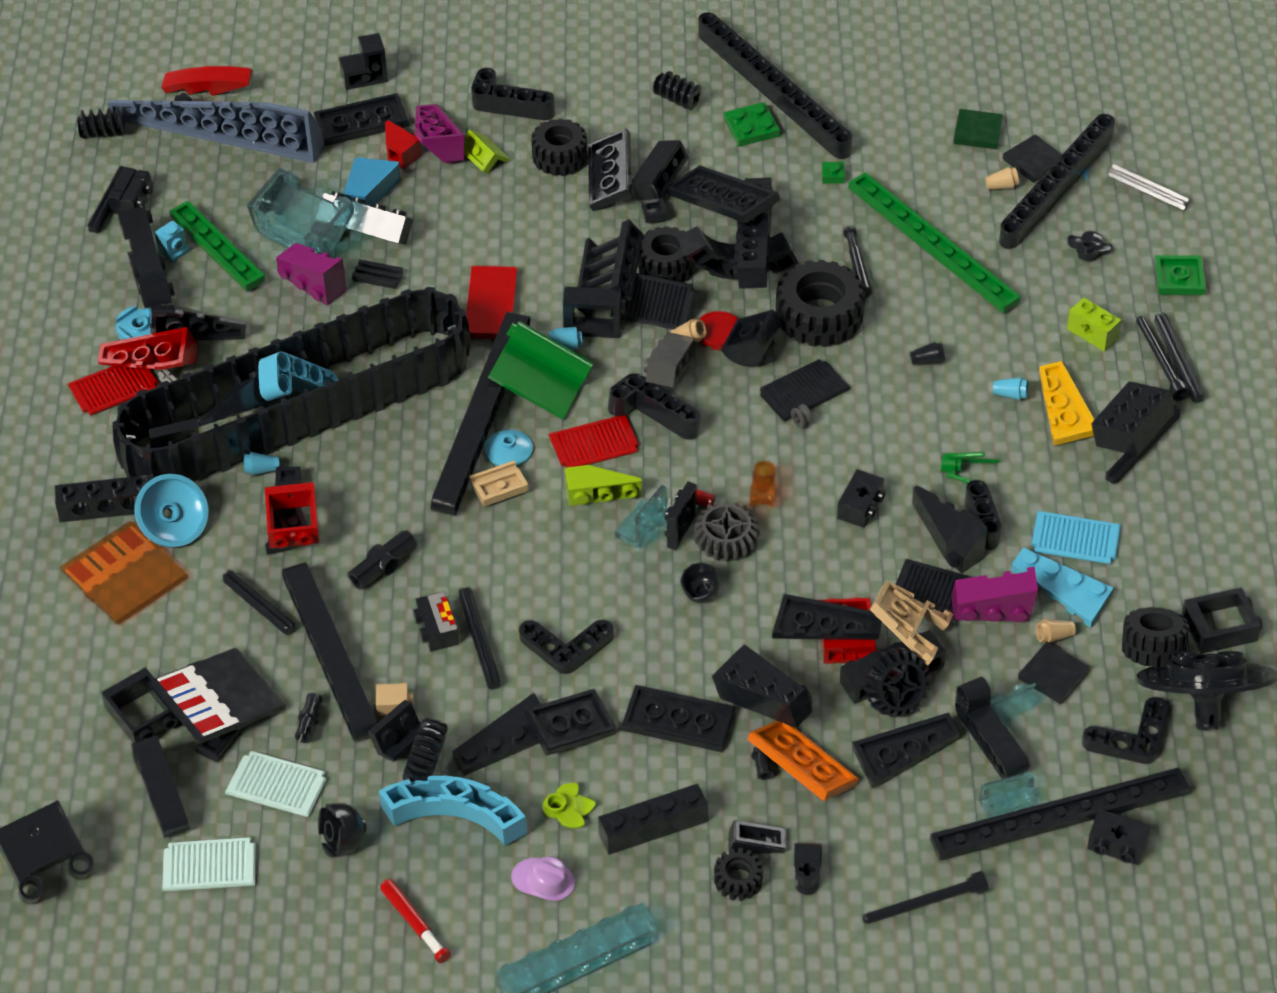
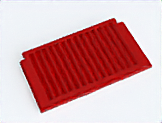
[67,366,158,416]
[548,415,639,468]

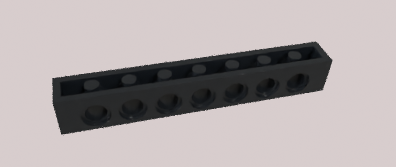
[733,177,772,289]

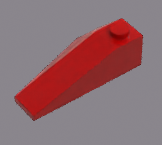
[98,327,198,370]

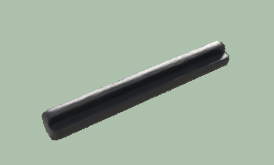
[87,166,126,233]
[222,570,295,635]

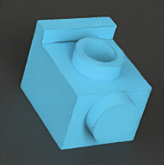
[155,221,190,262]

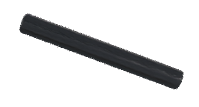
[1154,313,1205,404]
[1105,405,1181,484]
[459,586,501,690]

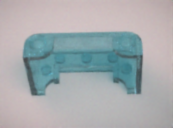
[247,167,354,258]

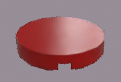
[699,311,738,350]

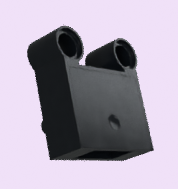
[0,800,94,905]

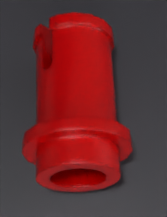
[697,489,716,508]

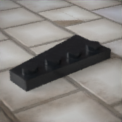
[452,692,541,776]

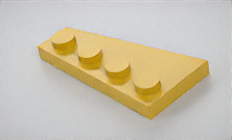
[1039,361,1094,446]

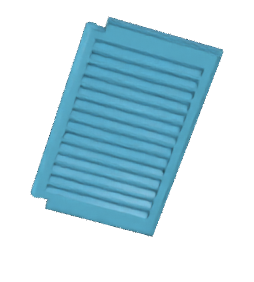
[1031,511,1121,564]

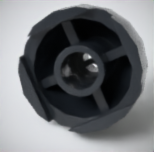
[318,803,367,858]

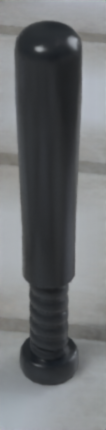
[843,226,873,298]

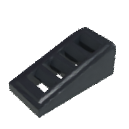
[728,820,786,853]

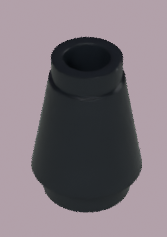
[910,341,946,365]

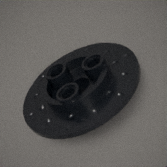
[1136,651,1277,731]

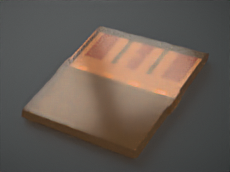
[59,521,189,625]

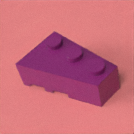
[276,243,347,306]
[952,566,1038,622]

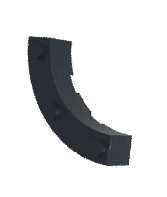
[117,205,175,309]
[677,226,799,280]

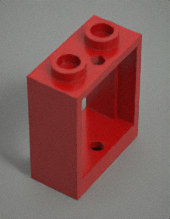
[264,482,320,549]
[819,597,876,664]

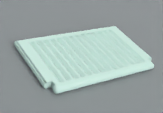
[225,751,326,817]
[162,837,256,892]

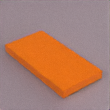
[747,721,859,801]

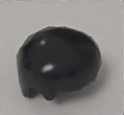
[680,562,720,603]

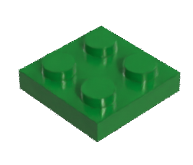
[723,102,780,147]
[1154,255,1206,295]

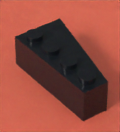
[712,644,813,728]

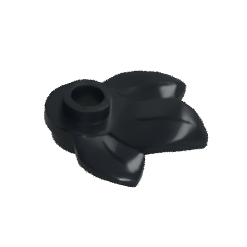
[1067,231,1113,261]

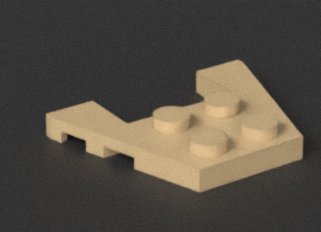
[870,580,954,665]

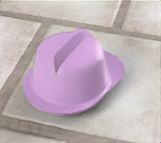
[511,857,575,901]

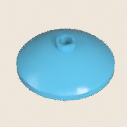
[134,474,208,548]

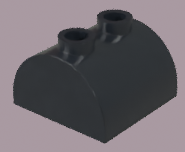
[721,309,780,366]

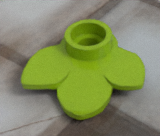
[542,783,596,829]

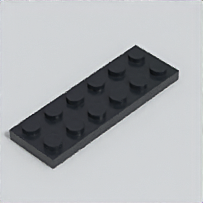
[667,165,781,223]

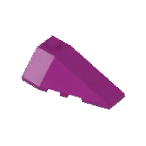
[415,104,464,164]

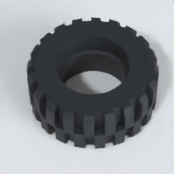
[775,259,865,347]

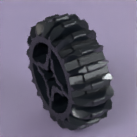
[862,648,932,718]
[402,717,448,782]

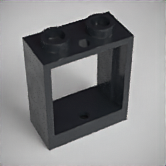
[563,286,626,339]
[1182,587,1262,654]
[101,667,181,743]

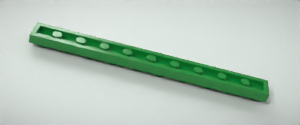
[848,172,1021,313]

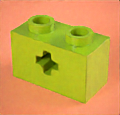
[1067,297,1121,352]

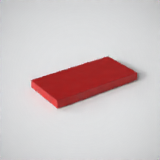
[466,266,517,339]

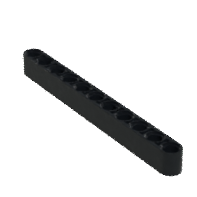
[698,12,852,159]
[430,311,531,516]

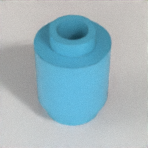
[548,327,582,351]

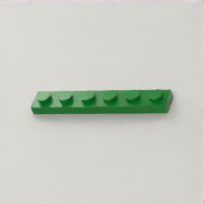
[169,201,266,292]

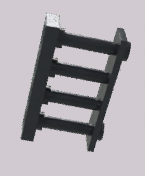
[577,219,643,318]

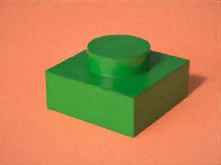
[821,161,845,184]

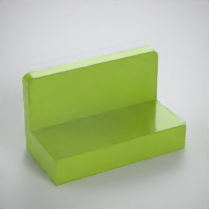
[464,129,510,173]

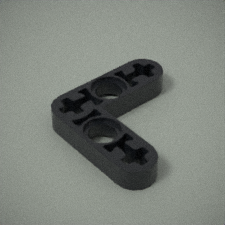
[519,619,614,674]
[1082,697,1168,764]

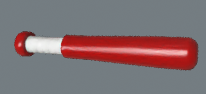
[380,879,451,963]

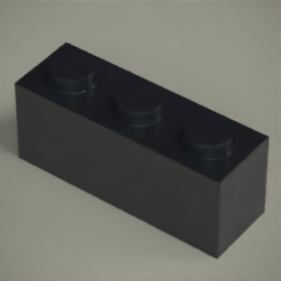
[632,140,689,200]

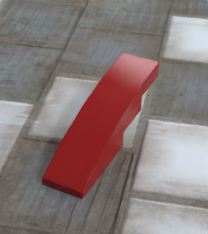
[161,66,253,96]

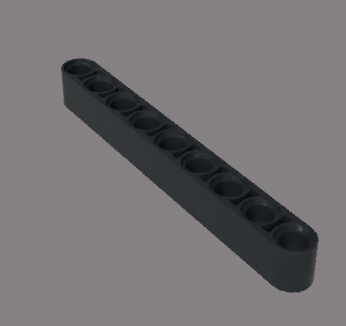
[999,114,1115,249]
[281,562,377,742]

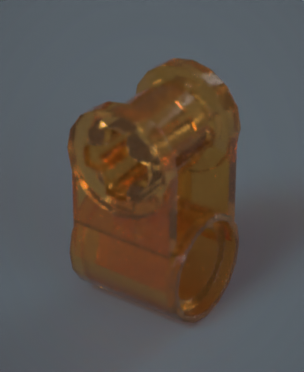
[749,461,776,508]

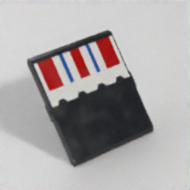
[150,648,286,743]

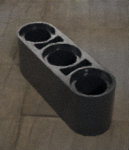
[964,480,1002,550]

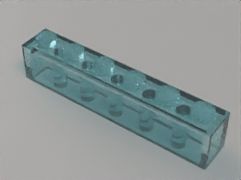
[496,902,659,993]

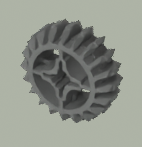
[693,501,760,561]

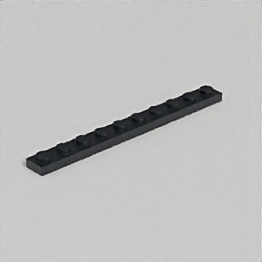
[930,767,1190,861]

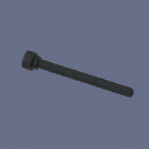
[1136,316,1191,401]
[862,871,989,924]

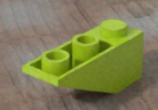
[564,465,642,506]

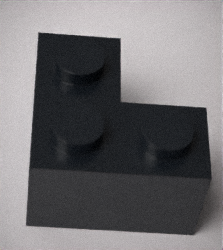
[339,33,388,90]

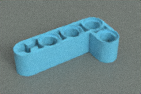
[258,351,338,401]

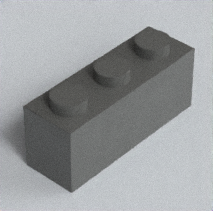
[644,332,694,388]

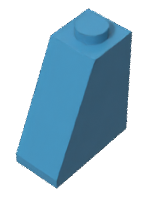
[343,157,400,207]

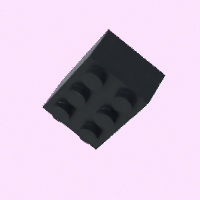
[1091,381,1175,456]

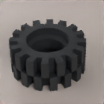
[714,848,763,901]

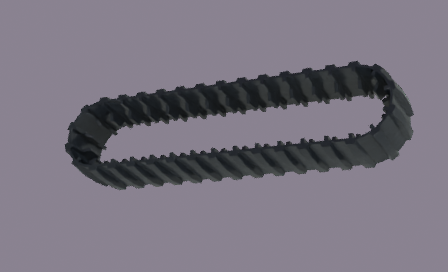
[112,287,470,481]

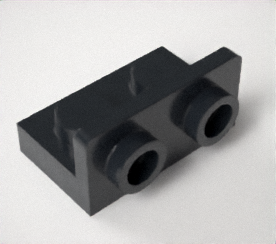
[368,700,421,762]

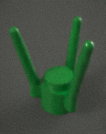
[941,452,1000,484]

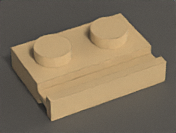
[469,461,529,507]

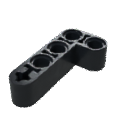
[471,67,555,121]
[608,373,701,440]
[955,676,1030,781]
[131,735,190,838]

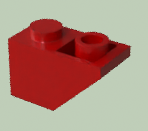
[385,120,422,170]

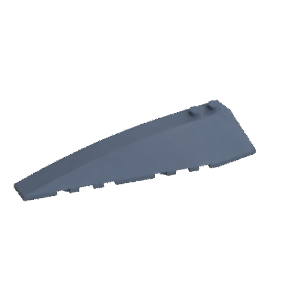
[108,100,324,163]

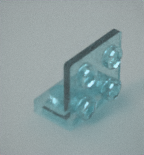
[615,485,668,550]

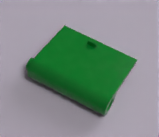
[488,321,594,420]

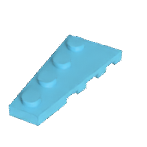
[1011,547,1113,628]

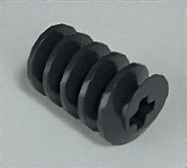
[653,71,702,111]
[77,107,125,138]

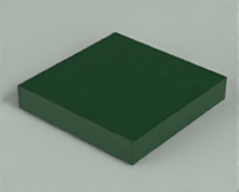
[953,109,1003,149]

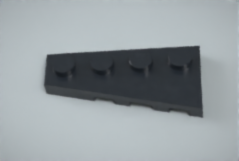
[772,593,883,640]
[852,712,959,788]

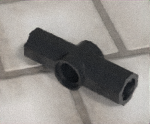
[348,530,418,590]

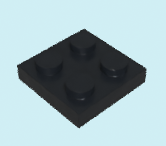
[664,481,697,551]

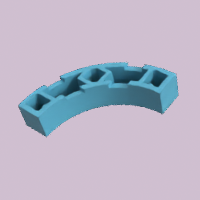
[379,776,527,846]

